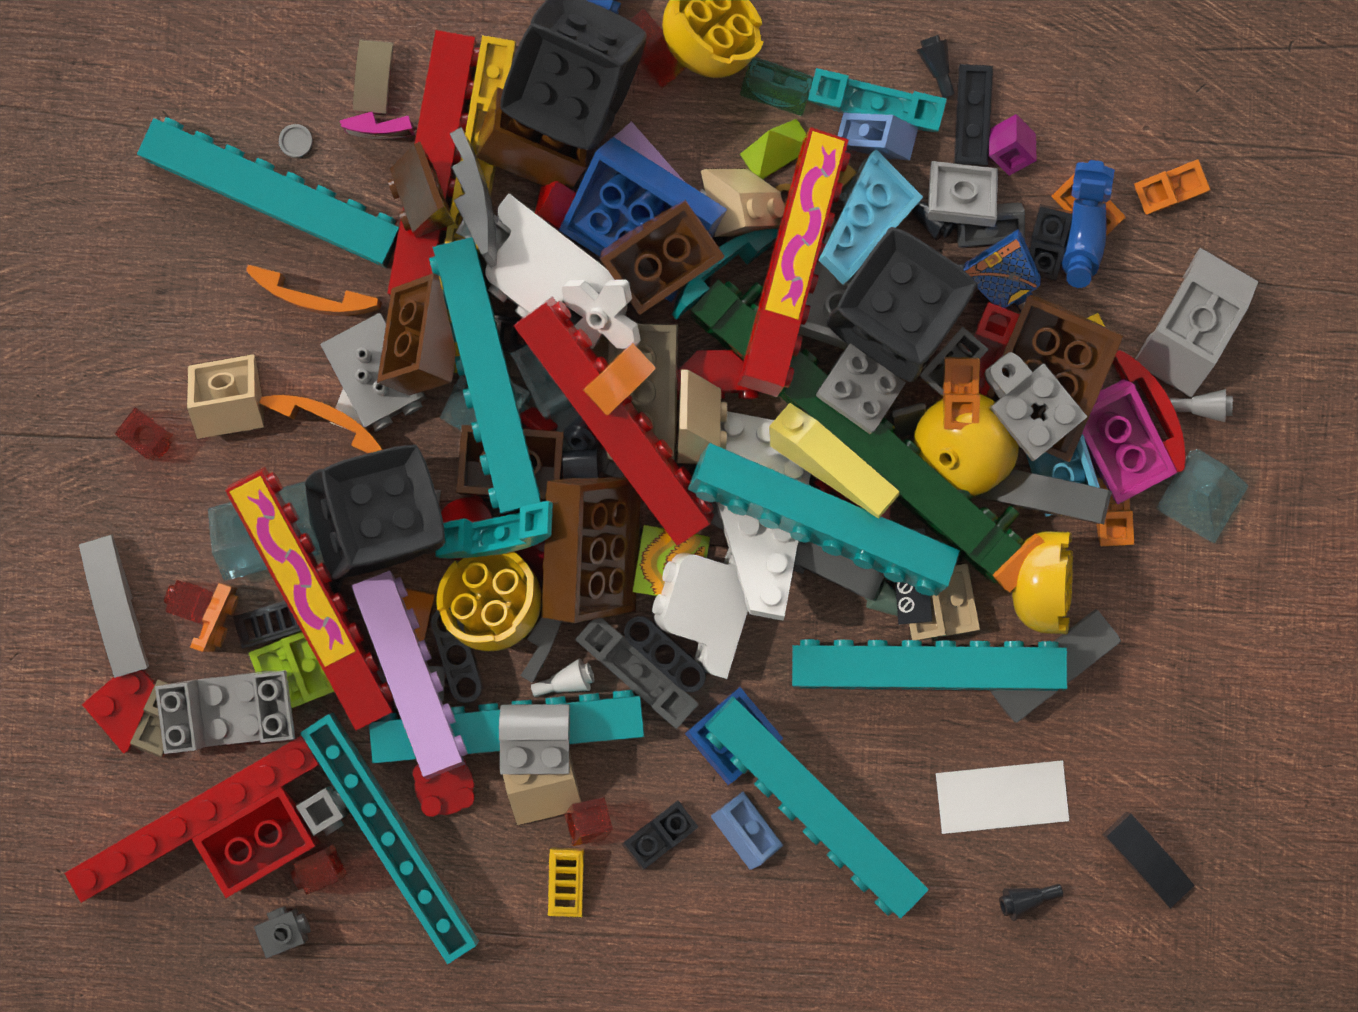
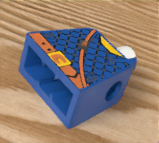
[964,229,1041,313]

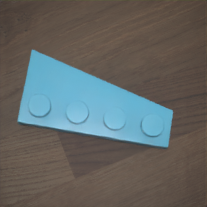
[819,149,923,285]

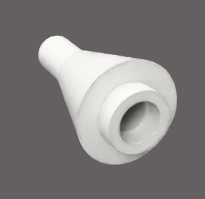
[531,658,594,697]

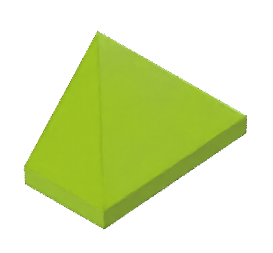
[740,119,806,179]

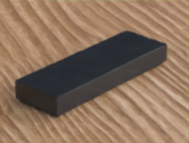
[953,64,993,167]

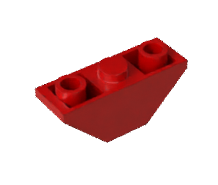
[677,350,762,400]

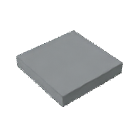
[927,161,998,227]

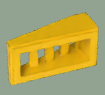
[548,847,584,917]

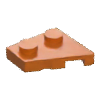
[190,583,239,652]

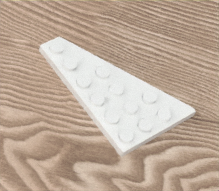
[716,411,811,621]

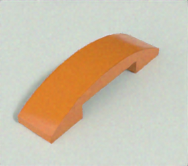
[246,265,382,316]
[259,395,384,453]

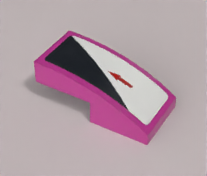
[340,112,415,139]

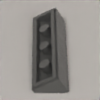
[990,609,1121,723]

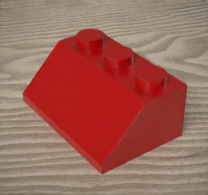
[192,787,320,898]

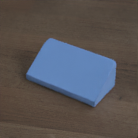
[711,791,783,870]

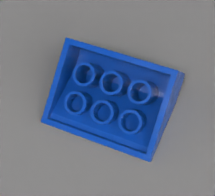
[559,137,727,302]

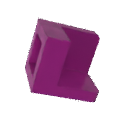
[989,114,1037,176]

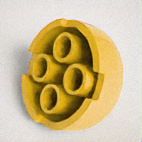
[662,0,764,78]
[914,394,1019,496]
[1012,531,1073,634]
[436,552,542,651]

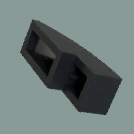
[1102,812,1195,909]

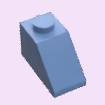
[838,113,918,160]

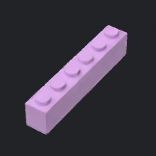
[352,571,468,779]

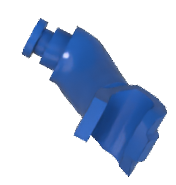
[1062,160,1115,288]

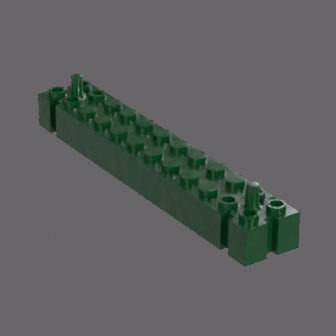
[691,280,1024,583]

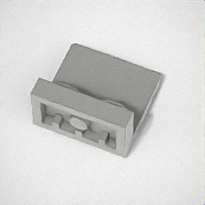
[816,343,906,434]

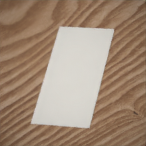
[936,760,1069,834]

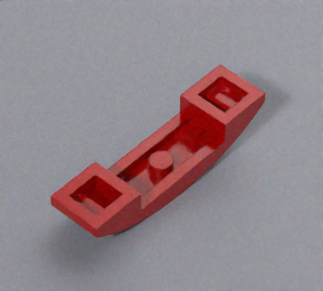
[968,302,1020,396]
[1112,350,1185,473]

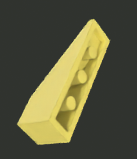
[769,403,900,519]

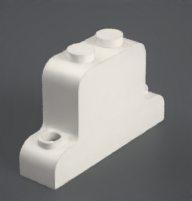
[485,193,614,318]
[652,549,748,679]

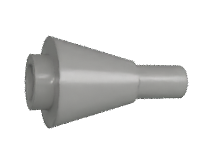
[1170,389,1233,422]

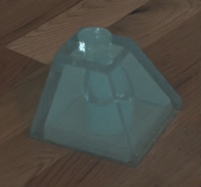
[1156,449,1249,543]

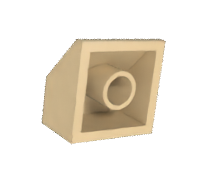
[701,169,785,237]
[187,354,264,439]
[678,370,727,464]
[503,751,583,825]

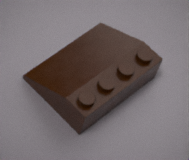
[986,295,1124,462]
[541,477,641,623]

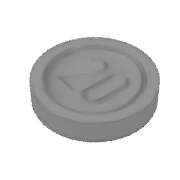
[279,124,313,158]

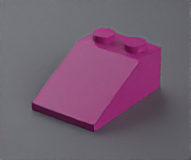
[1082,379,1177,504]

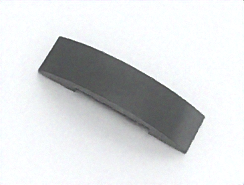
[575,618,699,729]

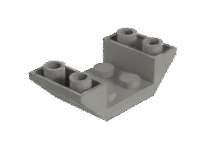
[1135,248,1258,397]
[155,670,295,754]

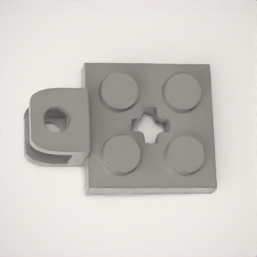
[984,352,1087,461]

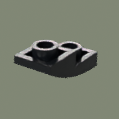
[1028,204,1072,281]
[621,800,698,870]

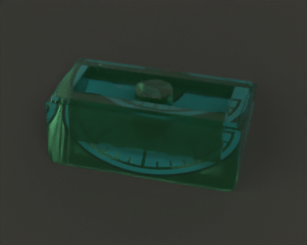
[740,57,814,116]

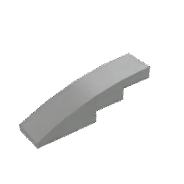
[79,535,149,678]

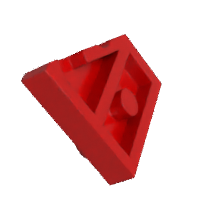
[82,669,156,754]

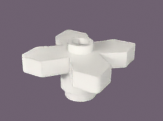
[562,280,641,348]

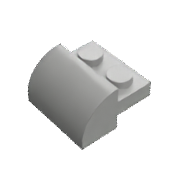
[499,704,570,774]

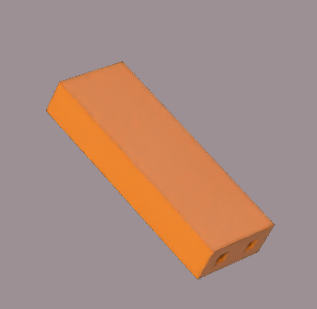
[992,534,1045,593]

